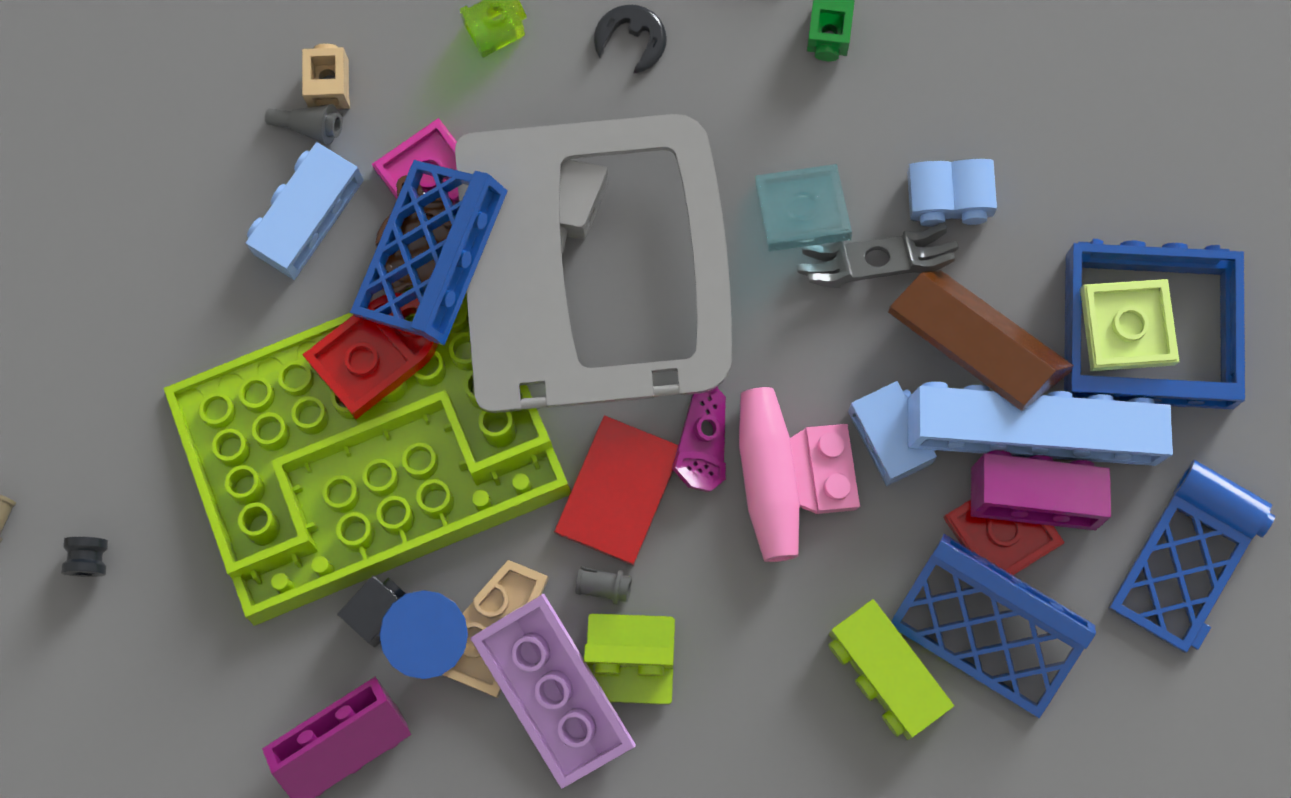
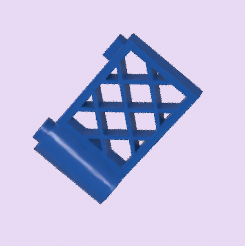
[1108,460,1275,653]

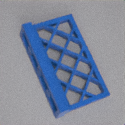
[350,160,508,346]
[891,534,1096,719]

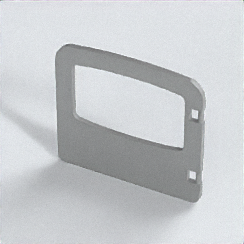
[455,114,732,413]

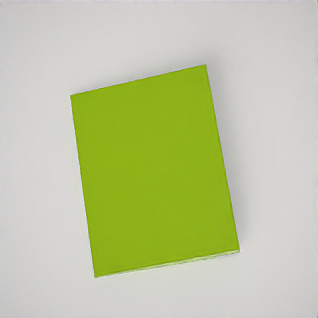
[163,291,571,626]

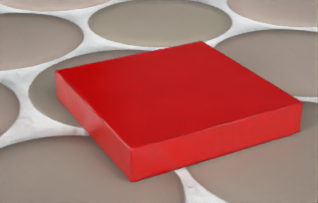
[943,499,1065,576]

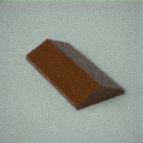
[888,270,1074,411]

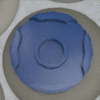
[379,590,468,679]

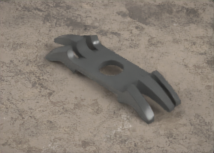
[796,222,959,288]

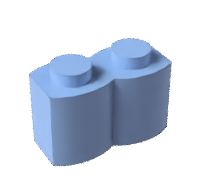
[907,159,997,227]

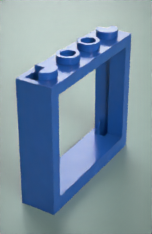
[1064,238,1245,409]

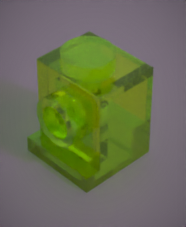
[459,0,527,58]

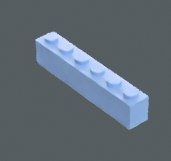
[908,382,1173,466]

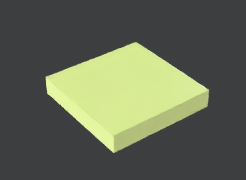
[1080,279,1179,371]

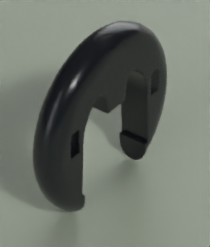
[594,5,667,73]

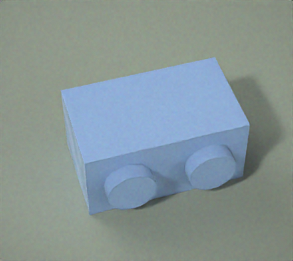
[848,381,937,486]

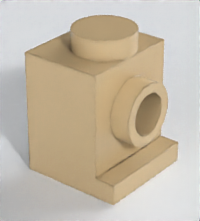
[302,44,350,109]

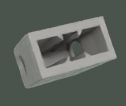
[559,160,609,256]

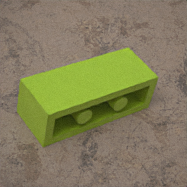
[828,599,955,740]

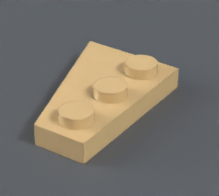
[442,560,549,698]

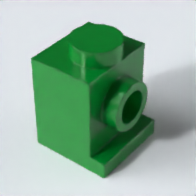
[807,0,855,62]

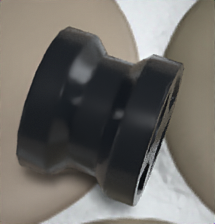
[61,537,108,577]

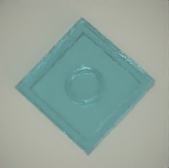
[755,164,852,252]

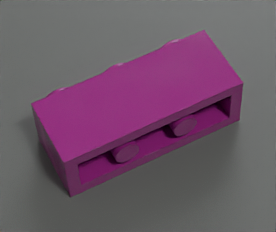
[971,450,1111,531]
[262,676,412,798]

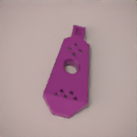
[672,387,726,492]

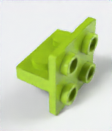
[584,614,675,705]

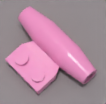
[739,387,860,562]

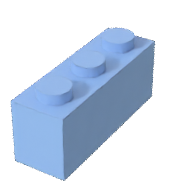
[246,142,364,280]

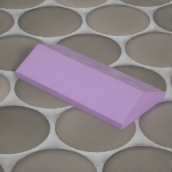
[470,594,636,789]

